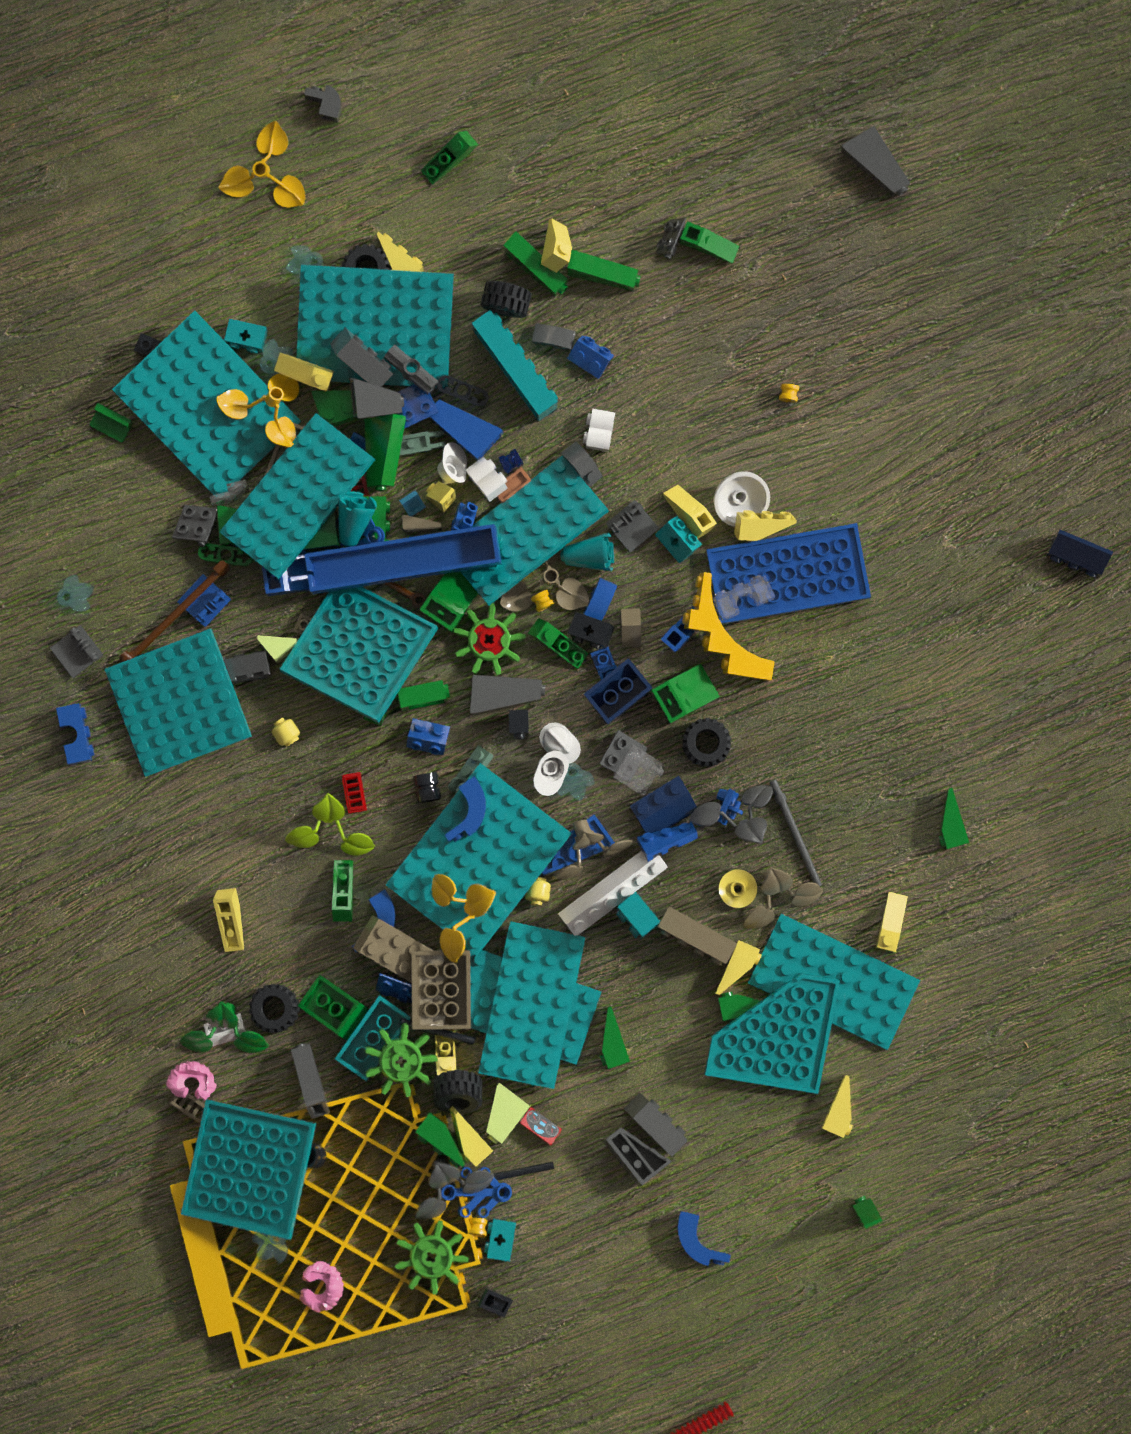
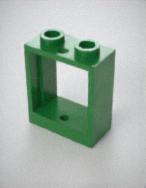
[398,680,450,711]

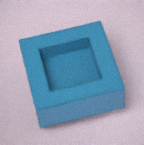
[399,490,426,516]

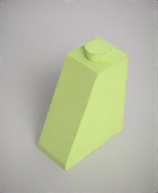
[486,1083,530,1144]

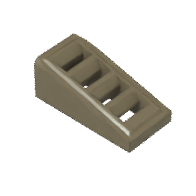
[402,515,442,533]
[168,1093,205,1124]

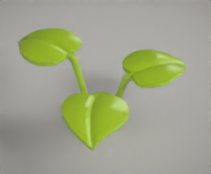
[285,793,375,856]

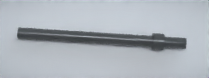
[769,780,822,886]

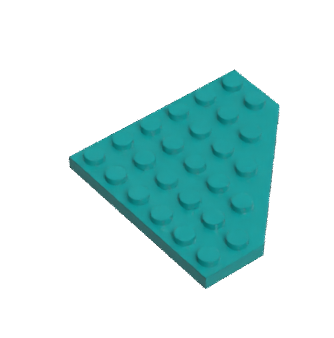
[704,973,840,1094]

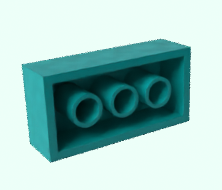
[616,891,660,939]
[335,995,412,1081]

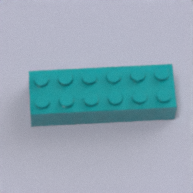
[472,310,558,421]

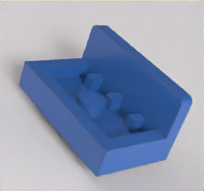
[567,336,614,379]
[406,718,450,755]

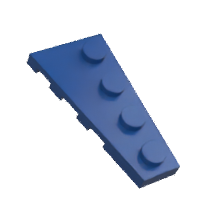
[542,814,615,875]

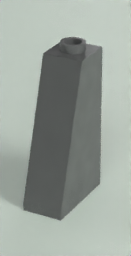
[840,126,910,197]
[470,675,545,715]
[291,1044,330,1119]

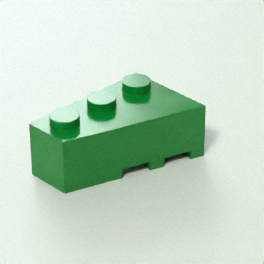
[311,390,359,427]

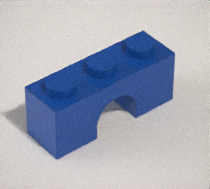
[56,703,95,766]

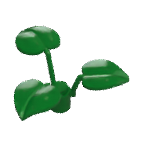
[180,1001,269,1053]

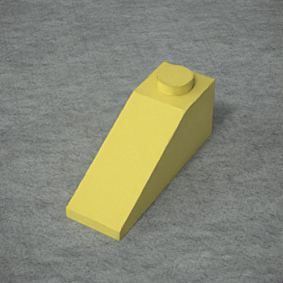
[541,218,572,273]
[274,352,334,391]
[426,481,456,513]
[213,888,244,952]
[875,892,908,953]
[715,940,761,995]
[821,1075,853,1138]
[449,1106,493,1166]

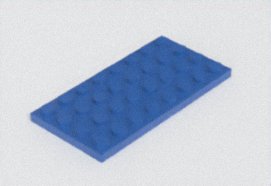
[706,523,871,625]

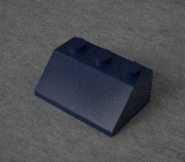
[1046,530,1113,578]
[584,658,653,726]
[629,776,697,833]

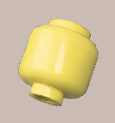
[271,718,300,747]
[525,877,551,906]

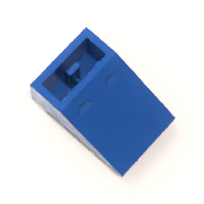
[262,552,314,597]

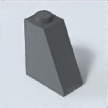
[349,378,404,418]

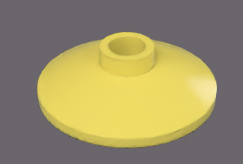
[719,869,757,908]

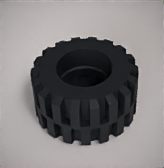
[342,244,390,270]
[480,281,532,318]
[682,718,731,767]
[249,984,300,1033]
[434,1070,482,1114]

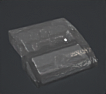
[210,480,249,508]

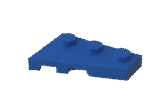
[637,823,698,862]

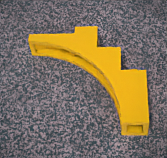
[682,572,774,681]

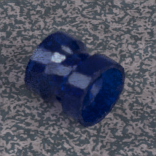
[498,449,524,474]

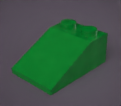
[298,974,369,1041]

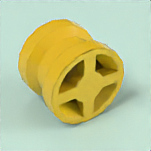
[779,383,799,403]
[530,590,554,612]
[469,1218,488,1238]

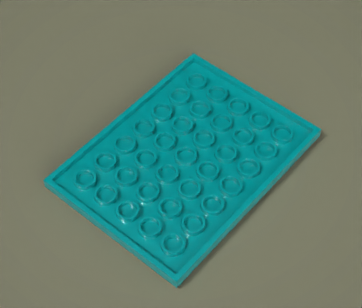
[297,264,454,388]
[112,310,301,500]
[386,763,572,956]

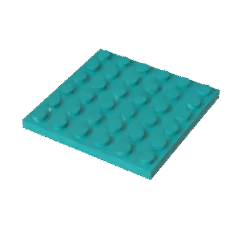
[280,587,438,723]
[105,629,252,777]
[181,1099,316,1240]

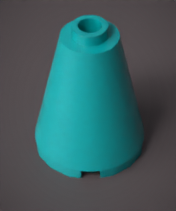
[339,491,377,547]
[560,533,614,571]

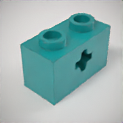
[224,319,268,354]
[655,515,702,564]
[484,1218,516,1262]

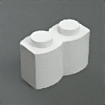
[583,409,615,452]
[465,457,507,502]

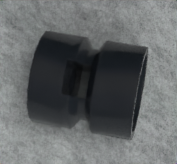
[413,772,442,803]
[307,1143,326,1169]

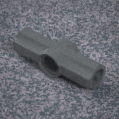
[384,345,438,395]

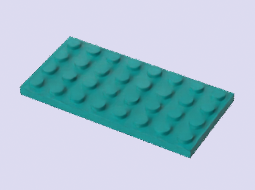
[220,413,375,579]
[460,456,609,606]
[748,914,920,1050]
[478,921,586,1089]
[464,947,601,1065]

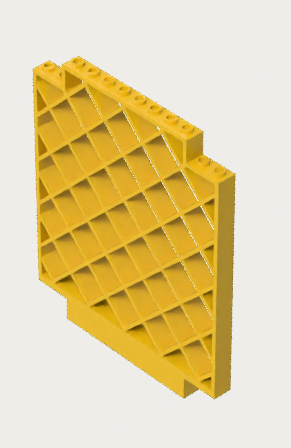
[170,1082,483,1369]

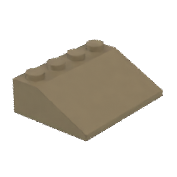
[412,950,471,1029]

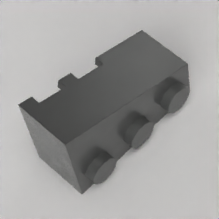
[330,327,393,387]
[222,651,272,684]
[624,1093,688,1157]
[603,1128,672,1187]

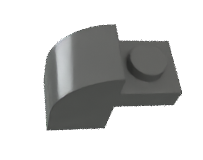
[304,85,342,123]
[561,442,603,487]

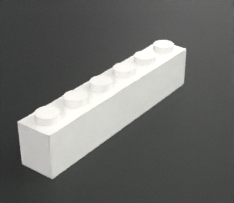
[558,851,668,936]

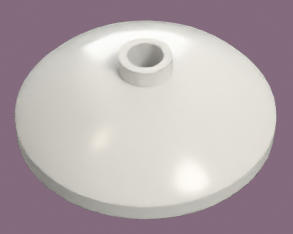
[714,472,770,527]

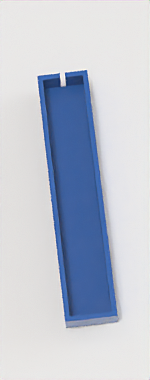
[305,524,502,594]

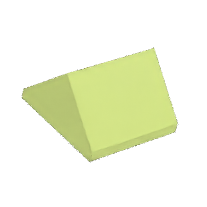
[257,635,297,664]

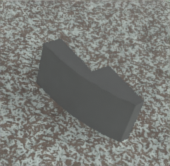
[532,323,576,350]

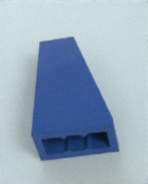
[428,400,503,461]

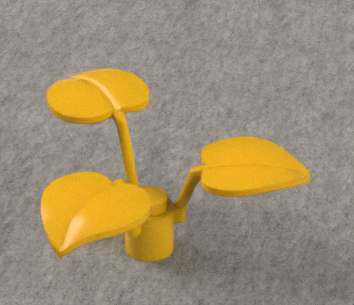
[218,121,305,208]
[216,373,299,448]
[432,874,496,962]

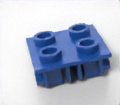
[397,384,439,429]
[178,574,231,628]
[376,974,412,1004]

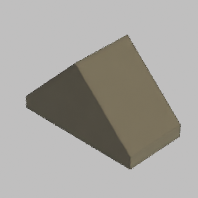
[621,609,641,647]

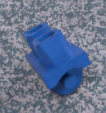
[451,502,478,531]
[716,789,743,826]

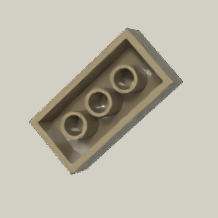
[657,907,737,966]
[353,915,433,983]

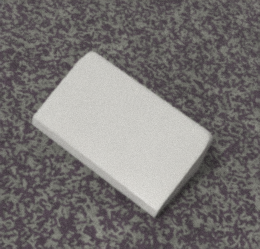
[203,1014,246,1046]

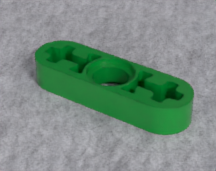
[198,543,254,567]

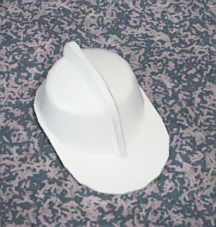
[437,442,467,485]
[539,722,581,764]
[533,751,569,796]

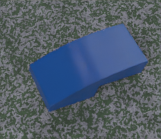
[583,578,617,621]
[590,647,617,680]

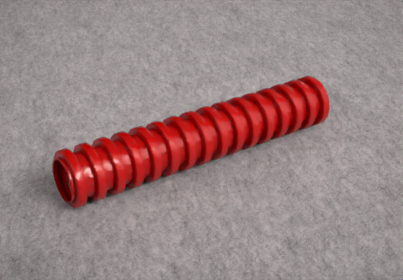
[670,1401,734,1434]

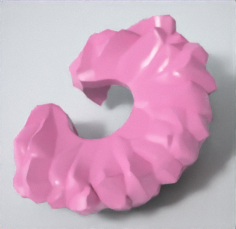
[166,1061,216,1100]
[300,1261,344,1312]

